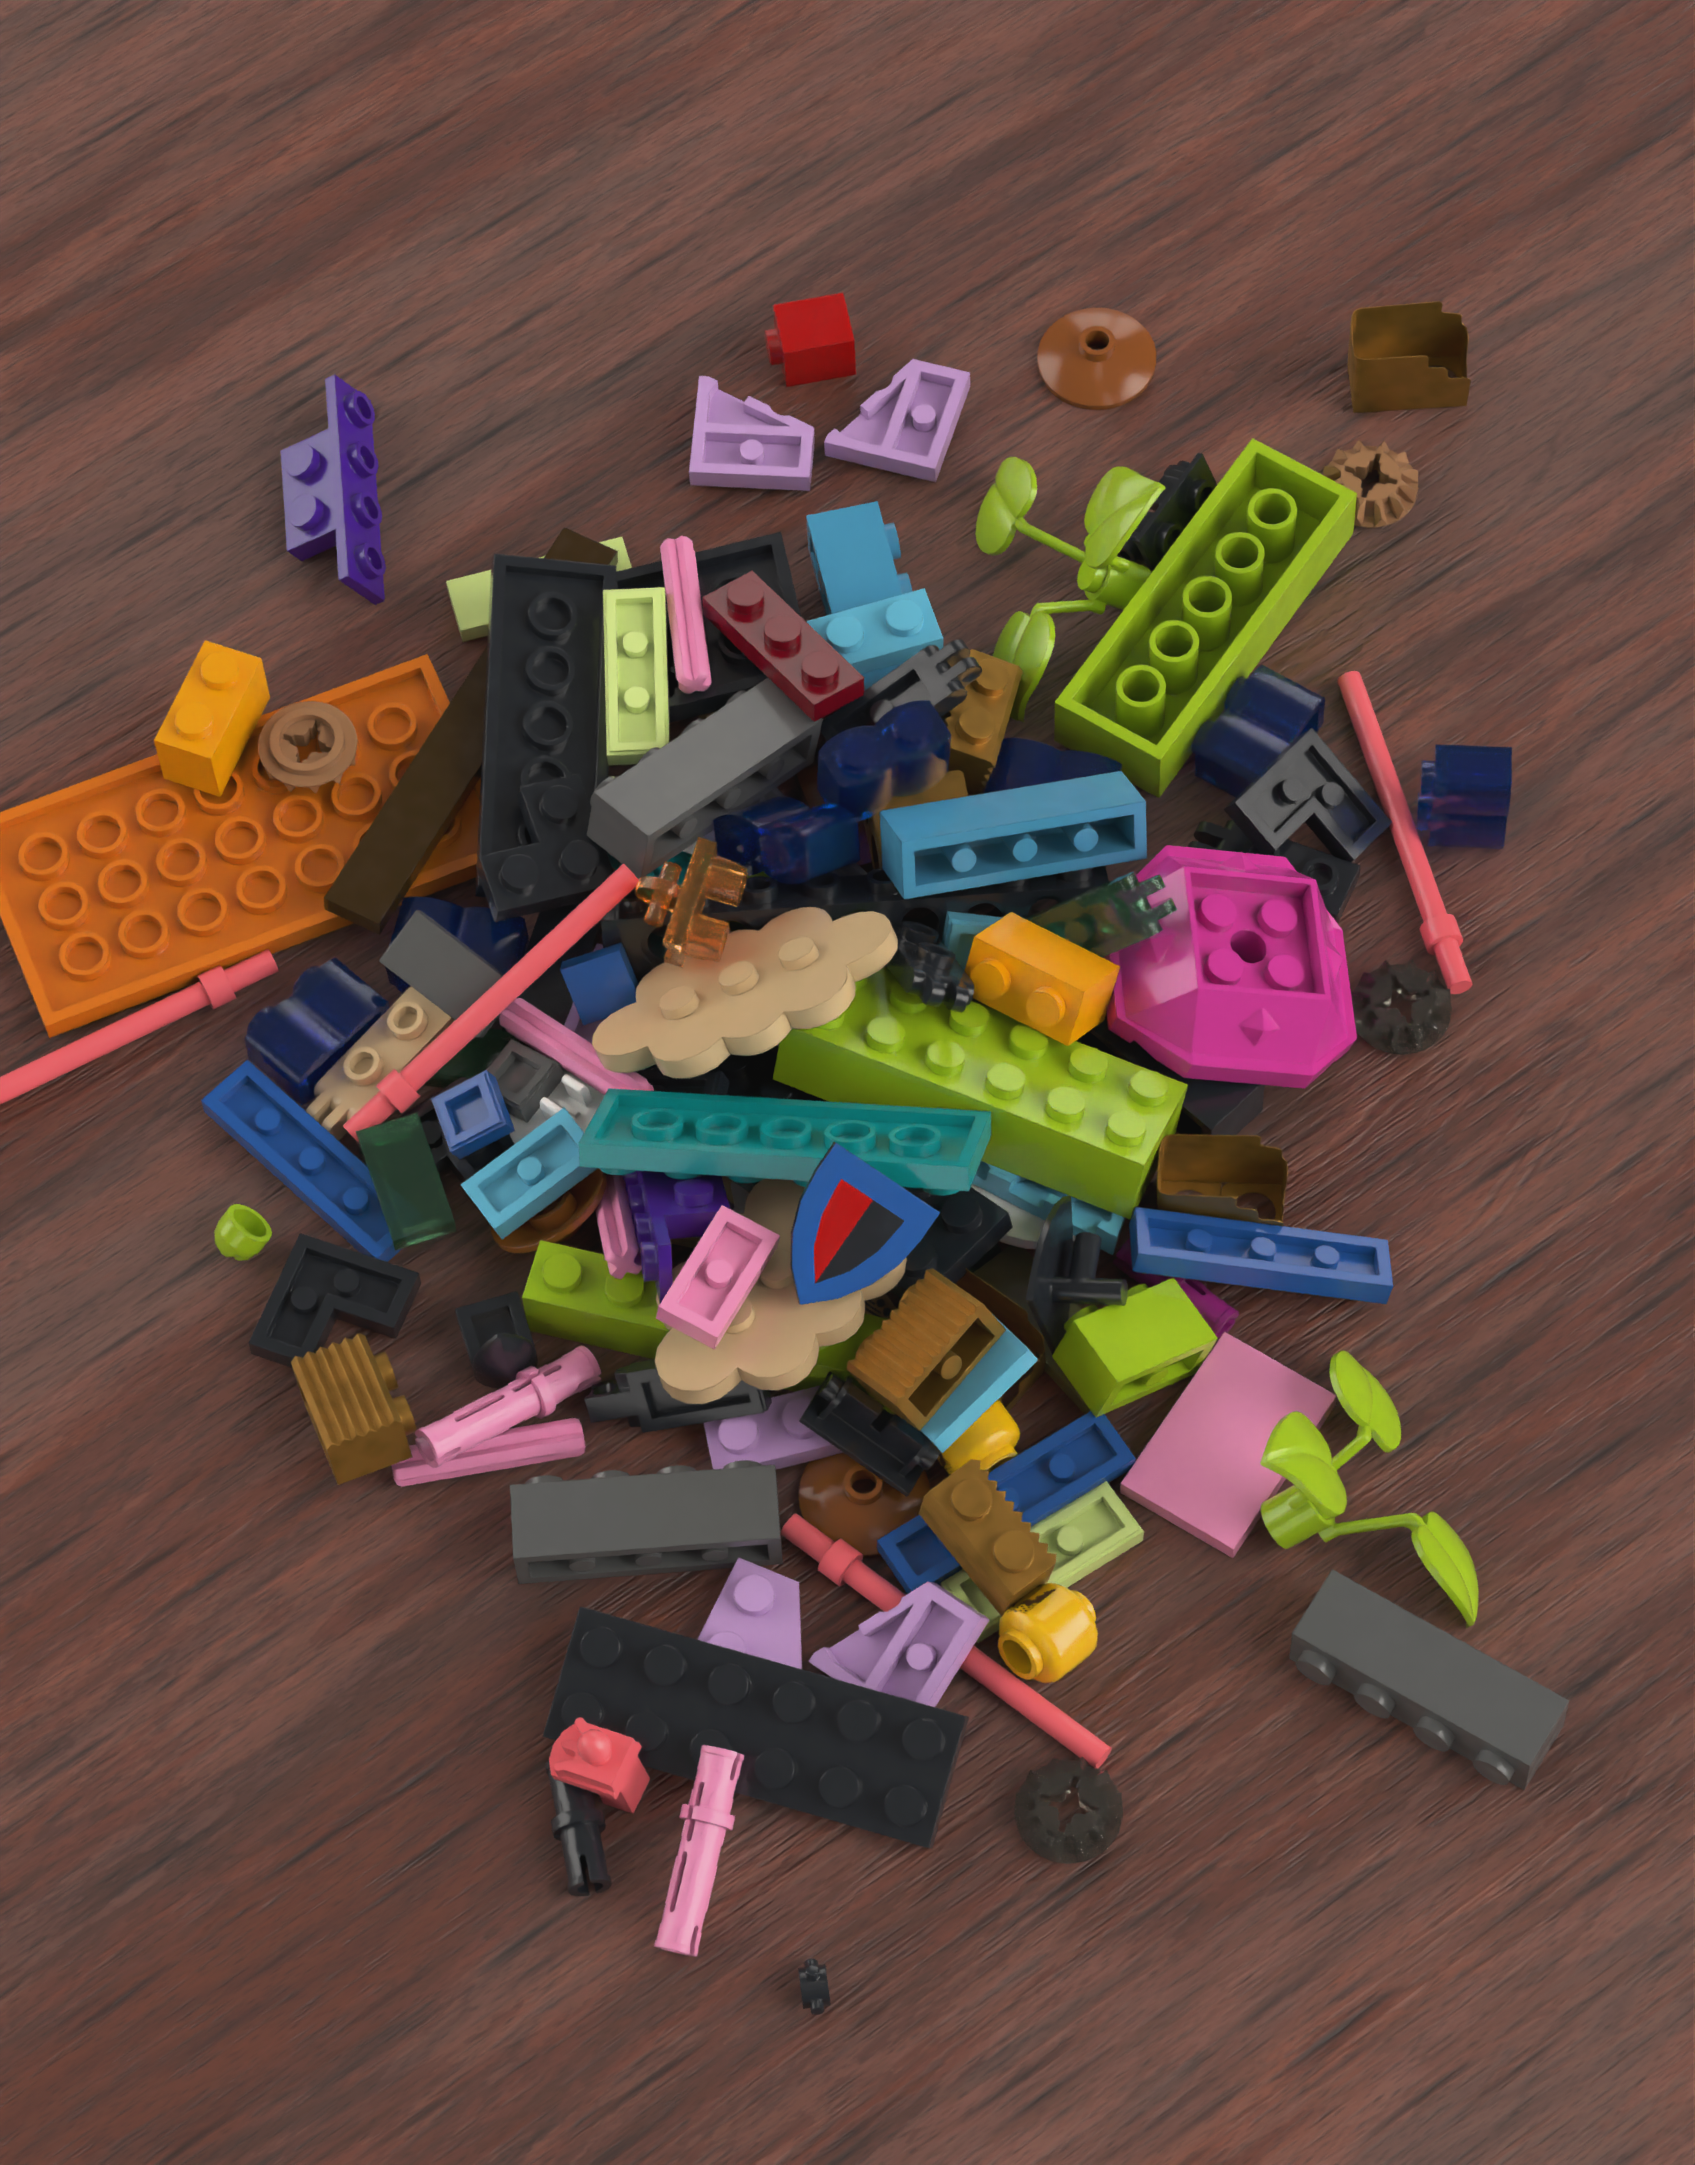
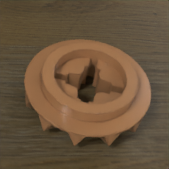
[1323,440,1418,528]
[258,701,358,793]

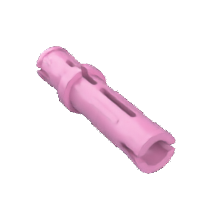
[415,1345,601,1468]
[654,1745,745,1957]

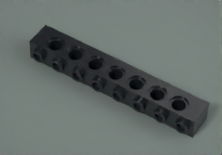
[601,866,1110,983]

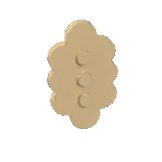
[592,907,898,1079]
[655,1179,907,1404]

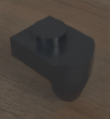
[455,1291,538,1389]

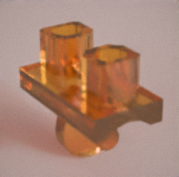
[634,837,748,968]

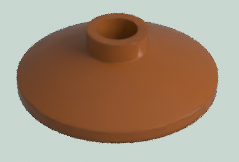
[1037,308,1156,410]
[491,1168,607,1253]
[798,1453,930,1558]

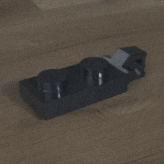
[584,1359,772,1433]

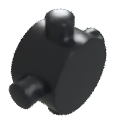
[798,1958,831,2015]

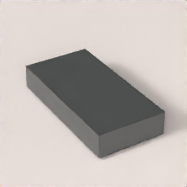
[379,910,504,1038]

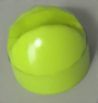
[214,1204,272,1261]

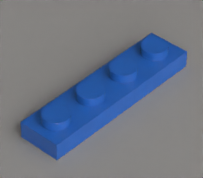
[201,1059,425,1262]
[1129,1207,1393,1304]
[877,1411,1136,1594]

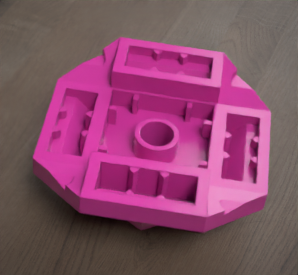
[1096,845,1357,1089]

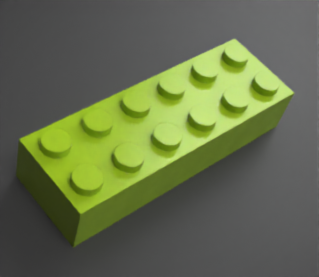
[1054,438,1357,798]
[773,967,1188,1219]

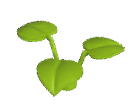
[975,457,1165,722]
[1260,1350,1478,1629]

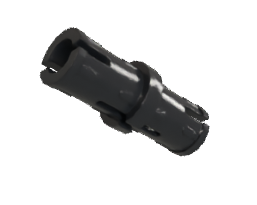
[545,1761,612,1896]

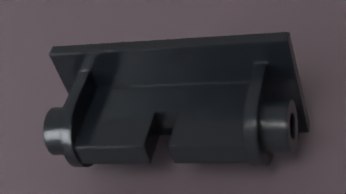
[1117,453,1217,573]
[799,1371,941,1497]

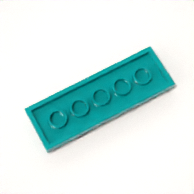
[579,1088,991,1196]

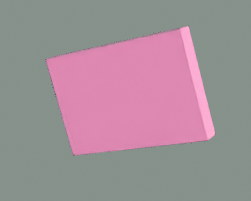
[1120,1331,1337,1558]

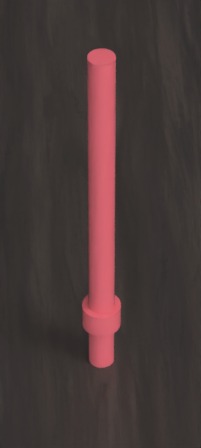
[1337,671,1472,994]
[343,863,641,1143]
[0,949,279,1105]
[781,1513,1112,1770]

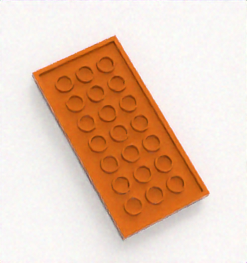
[0,654,481,1038]

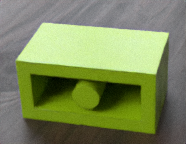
[1052,1278,1218,1417]

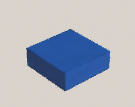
[560,942,639,1026]
[431,1070,515,1159]

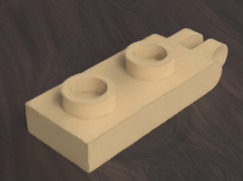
[306,986,455,1140]

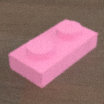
[656,1205,780,1350]

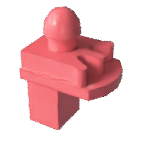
[549,1717,650,1814]

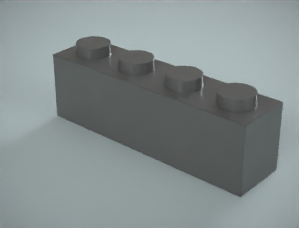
[587,678,823,879]
[510,1460,783,1584]
[1289,1569,1569,1790]

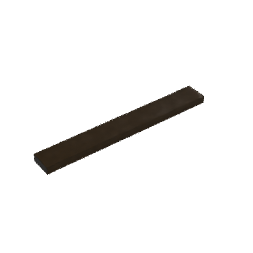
[324,527,618,935]

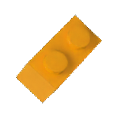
[154,640,270,797]
[964,912,1120,1046]

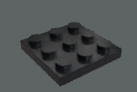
[616,532,801,723]

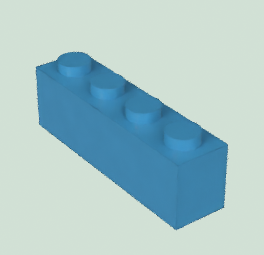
[806,501,933,740]
[880,771,1147,899]

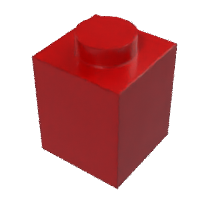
[765,292,856,387]

